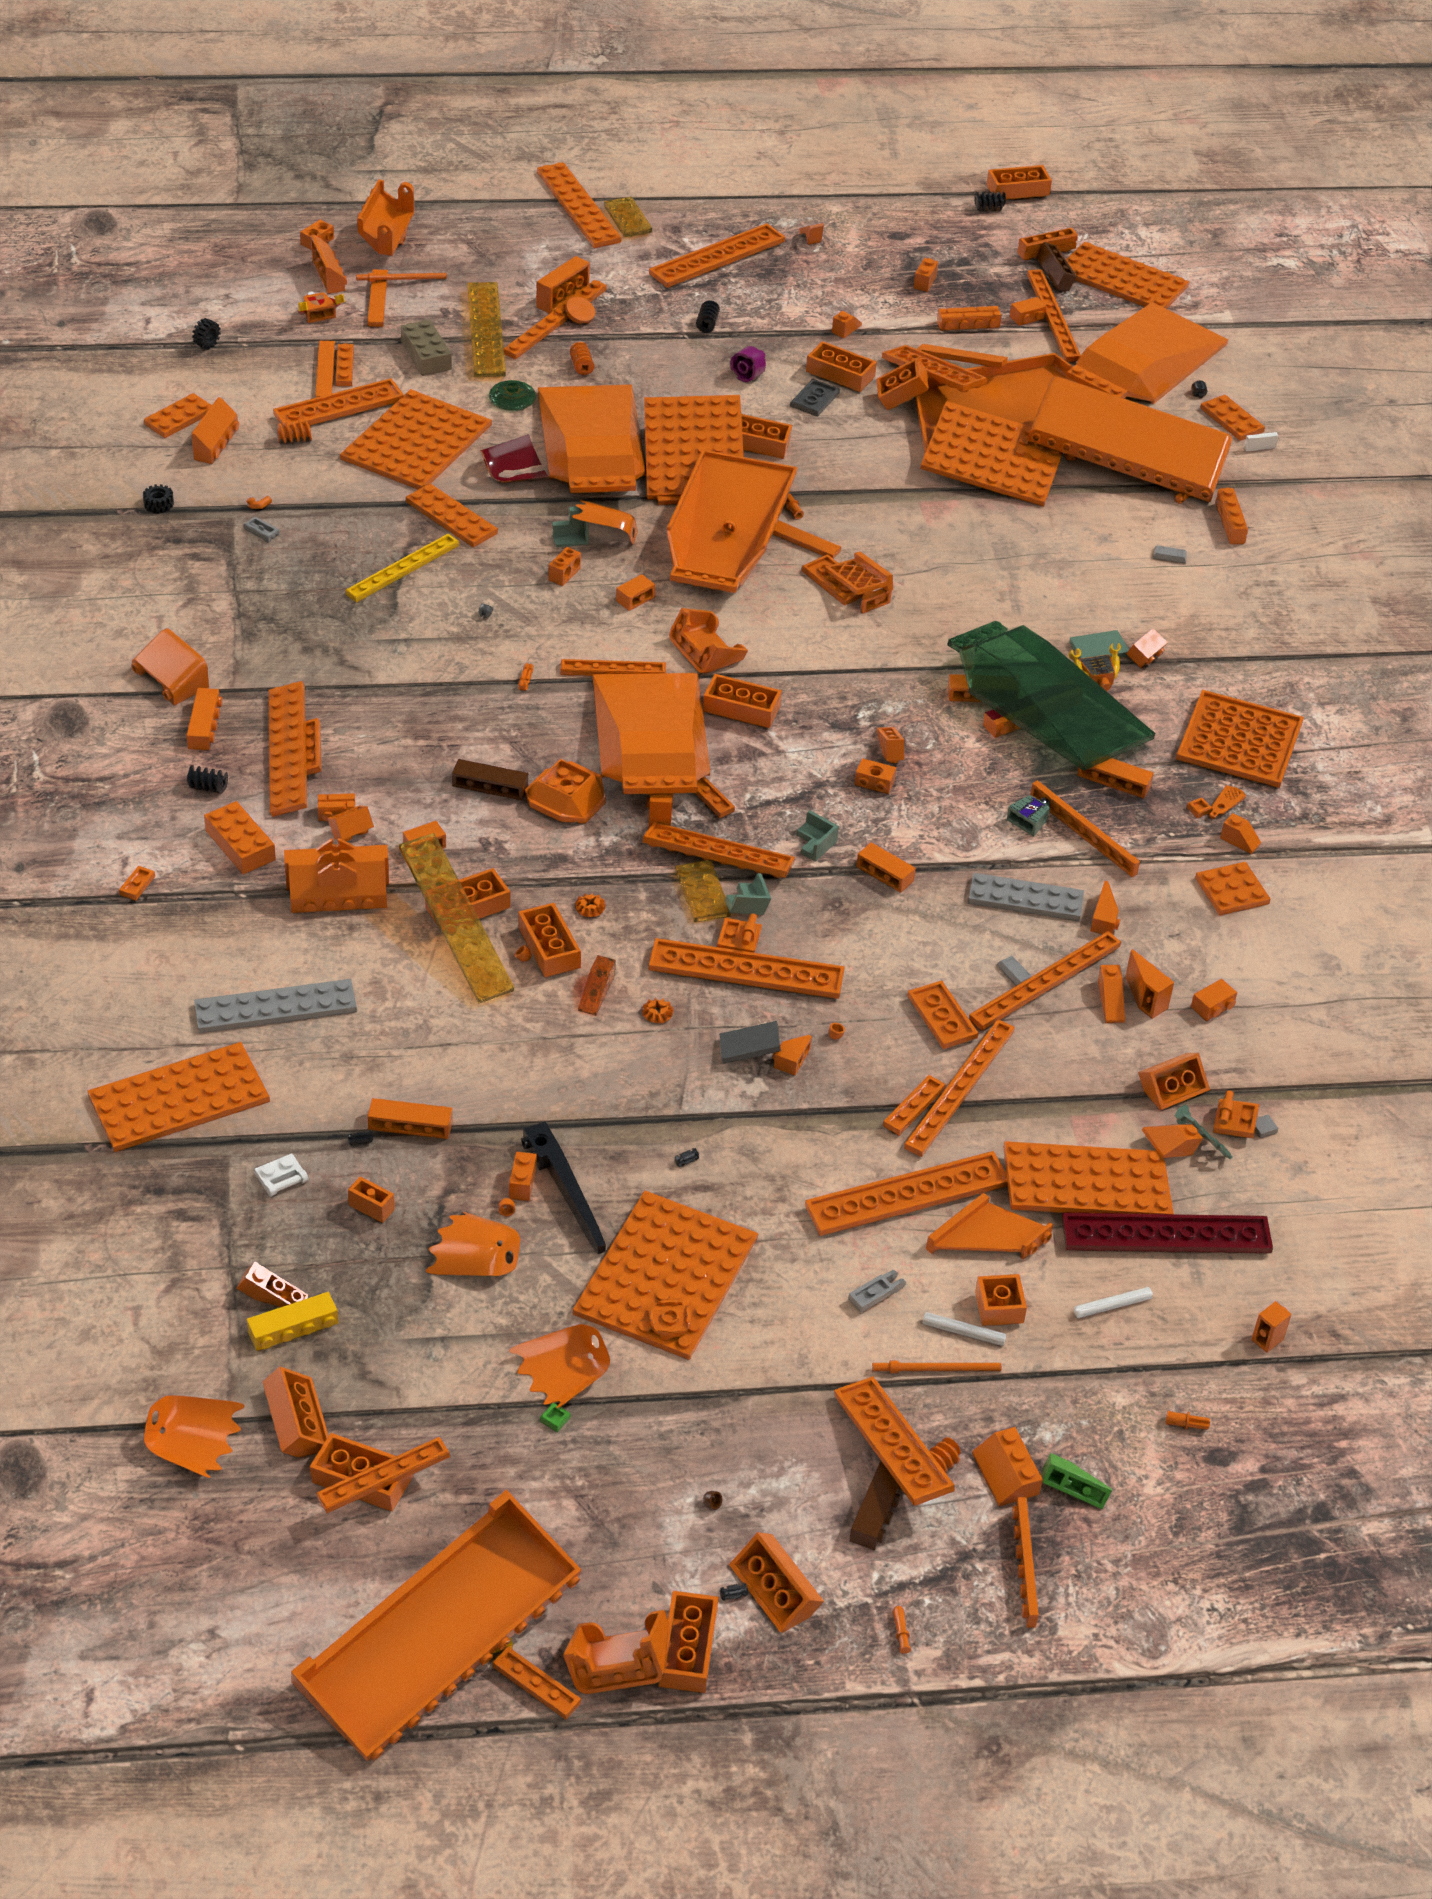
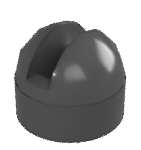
[478,604,494,618]

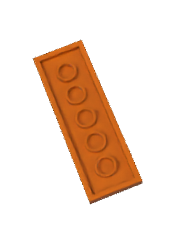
[405,483,498,548]

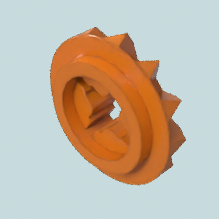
[575,893,605,917]
[642,997,673,1023]

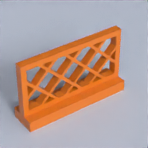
[825,551,893,595]

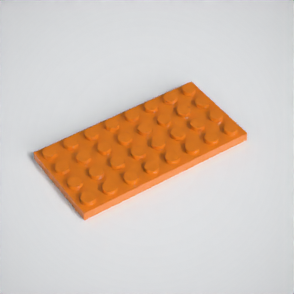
[1066,242,1190,309]
[87,1042,270,1152]
[1003,1141,1174,1214]

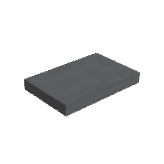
[790,379,840,417]
[720,1021,781,1064]

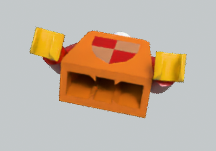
[298,292,345,323]

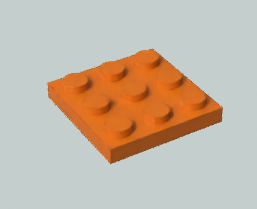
[1195,861,1271,916]

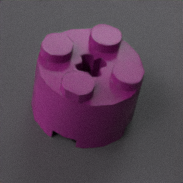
[730,346,766,382]

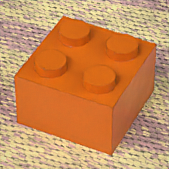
[975,1274,1027,1326]

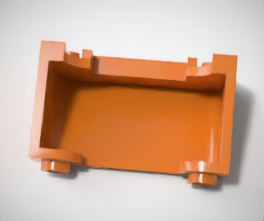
[669,608,748,673]
[131,628,209,706]
[563,1610,668,1694]

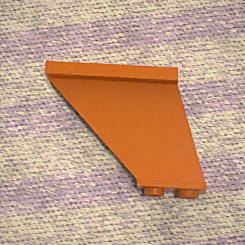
[926,1193,1053,1259]

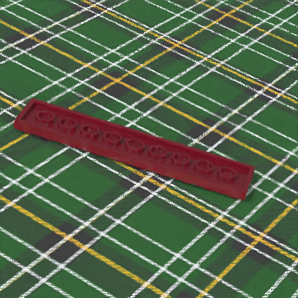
[1062,1213,1273,1253]

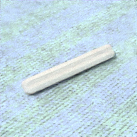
[1074,1287,1153,1318]
[923,1312,1006,1346]

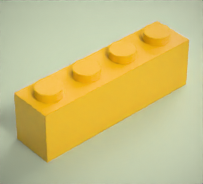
[247,1291,339,1351]

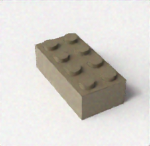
[401,320,452,376]

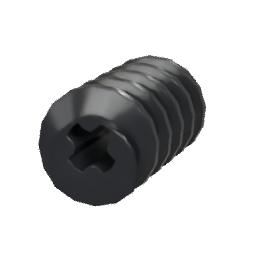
[974,192,1006,210]
[696,300,720,333]
[187,765,228,794]

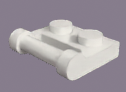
[255,1154,309,1197]

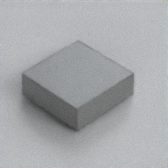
[1255,1114,1278,1138]

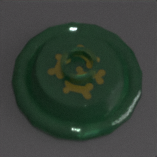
[489,380,536,411]

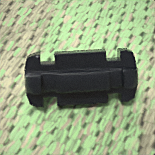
[348,1131,373,1145]
[674,1148,699,1167]
[719,1582,748,1601]

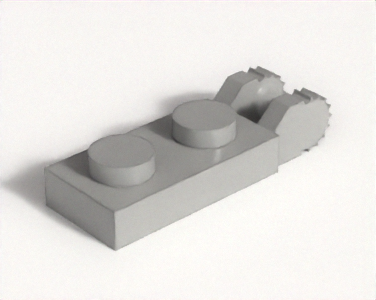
[848,1270,906,1313]

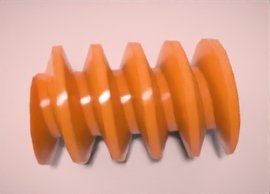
[570,342,595,375]
[277,420,312,444]
[929,1437,961,1473]

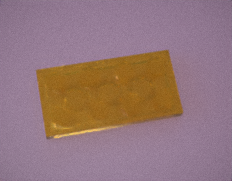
[604,197,652,237]
[675,860,731,923]

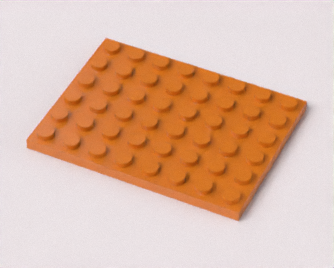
[340,389,492,489]
[644,395,744,499]
[920,401,1063,506]
[573,1190,758,1360]

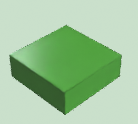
[540,1403,571,1433]

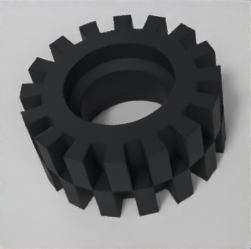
[192,318,221,349]
[143,484,174,513]

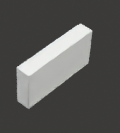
[1244,432,1278,452]

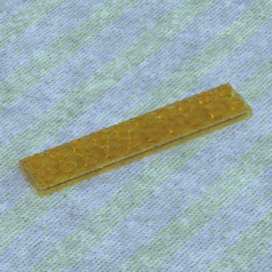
[467,282,506,378]
[399,833,515,1004]

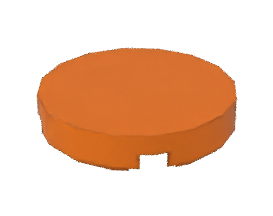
[565,297,595,324]
[649,1299,692,1338]

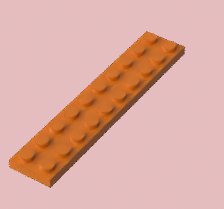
[537,162,621,248]
[649,223,785,288]
[269,681,307,817]
[648,938,845,999]
[805,1151,1008,1236]

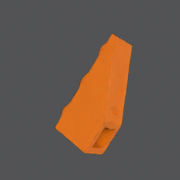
[236,1261,309,1307]

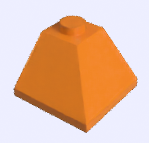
[1142,1124,1203,1158]

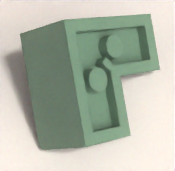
[552,506,589,547]
[797,810,839,862]
[725,873,771,915]

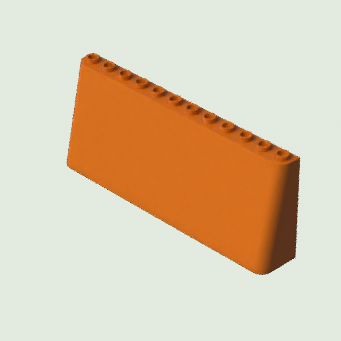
[1027,377,1232,502]
[291,1489,582,1761]

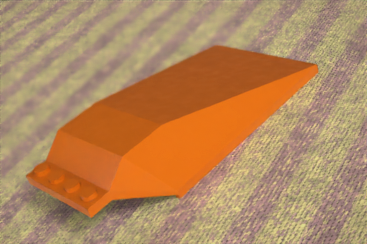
[1066,302,1229,405]
[538,384,647,493]
[667,449,798,593]
[593,673,711,794]

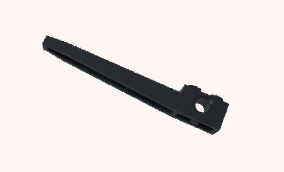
[521,1121,606,1254]

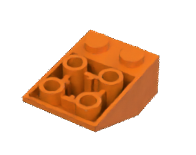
[1125,949,1174,1019]

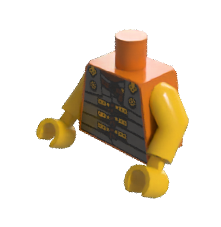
[1068,643,1121,692]

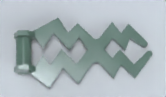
[1174,1104,1233,1160]

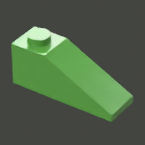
[1041,1453,1112,1509]

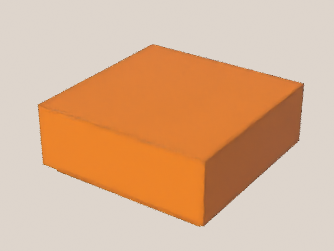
[1186,797,1212,818]

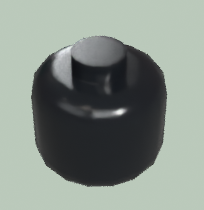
[1191,380,1208,398]

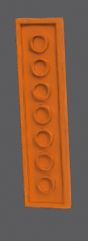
[882,345,987,392]
[273,378,404,427]
[642,822,795,878]
[834,1376,955,1506]

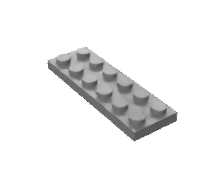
[968,873,1084,921]

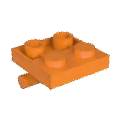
[717,913,762,953]
[1213,1090,1259,1138]

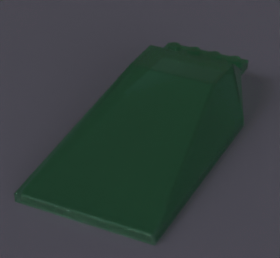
[947,621,1156,771]

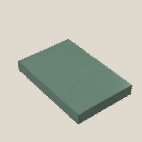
[1069,630,1129,659]

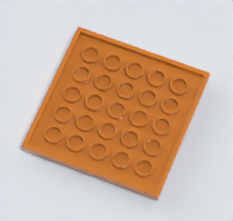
[1176,690,1304,788]

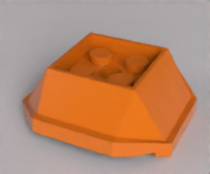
[525,759,606,824]

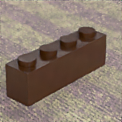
[1036,242,1077,292]
[452,759,528,801]
[849,1461,902,1550]

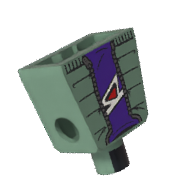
[1006,795,1050,837]

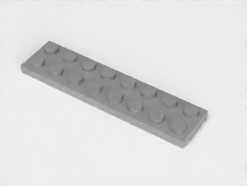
[194,979,357,1033]

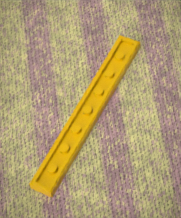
[345,534,459,603]

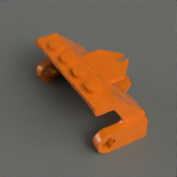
[357,179,415,256]
[284,838,389,913]

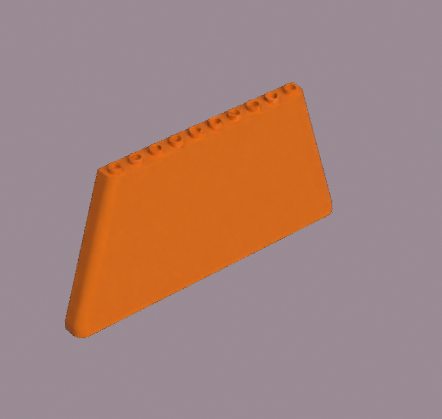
[914,353,1077,453]

